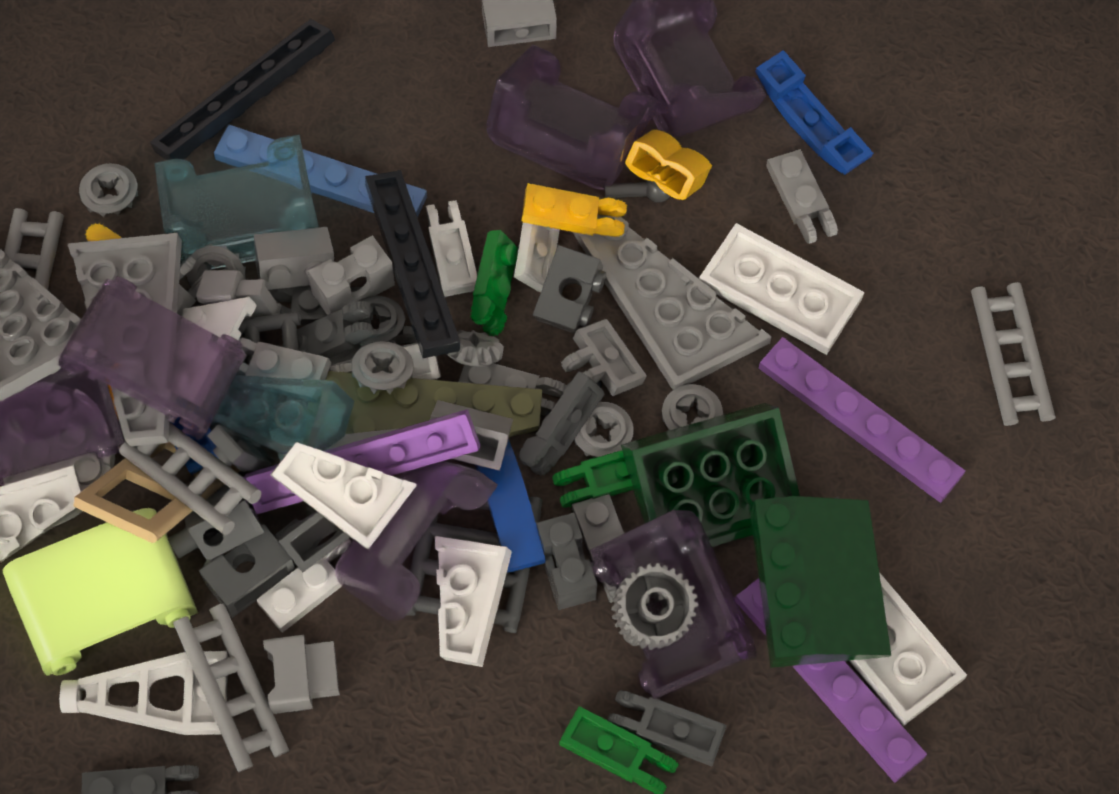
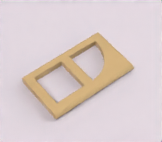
[74,441,241,543]

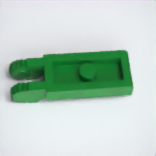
[470,230,519,337]
[552,450,633,508]
[559,706,678,794]

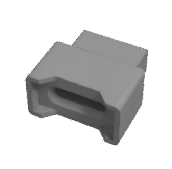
[196,270,282,319]
[263,635,340,714]

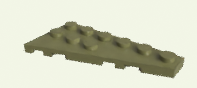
[304,371,542,451]

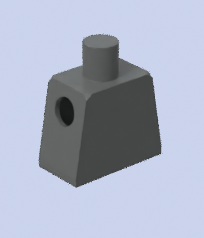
[168,484,264,560]

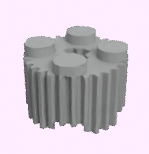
[611,563,698,650]

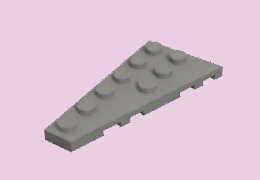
[572,214,772,390]
[68,233,182,446]
[0,249,105,401]

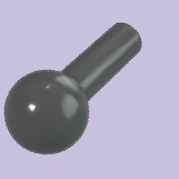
[604,180,670,203]

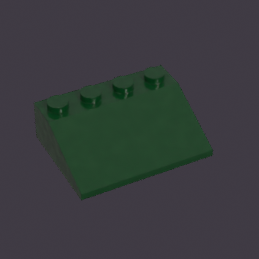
[621,403,800,563]
[750,496,891,668]

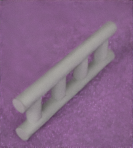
[4,208,64,290]
[971,282,1056,426]
[119,423,262,535]
[173,603,289,773]

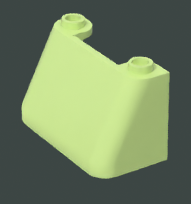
[3,508,198,676]

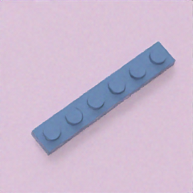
[214,125,427,218]

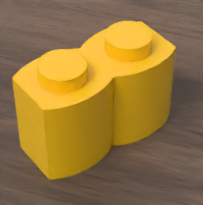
[625,130,712,200]

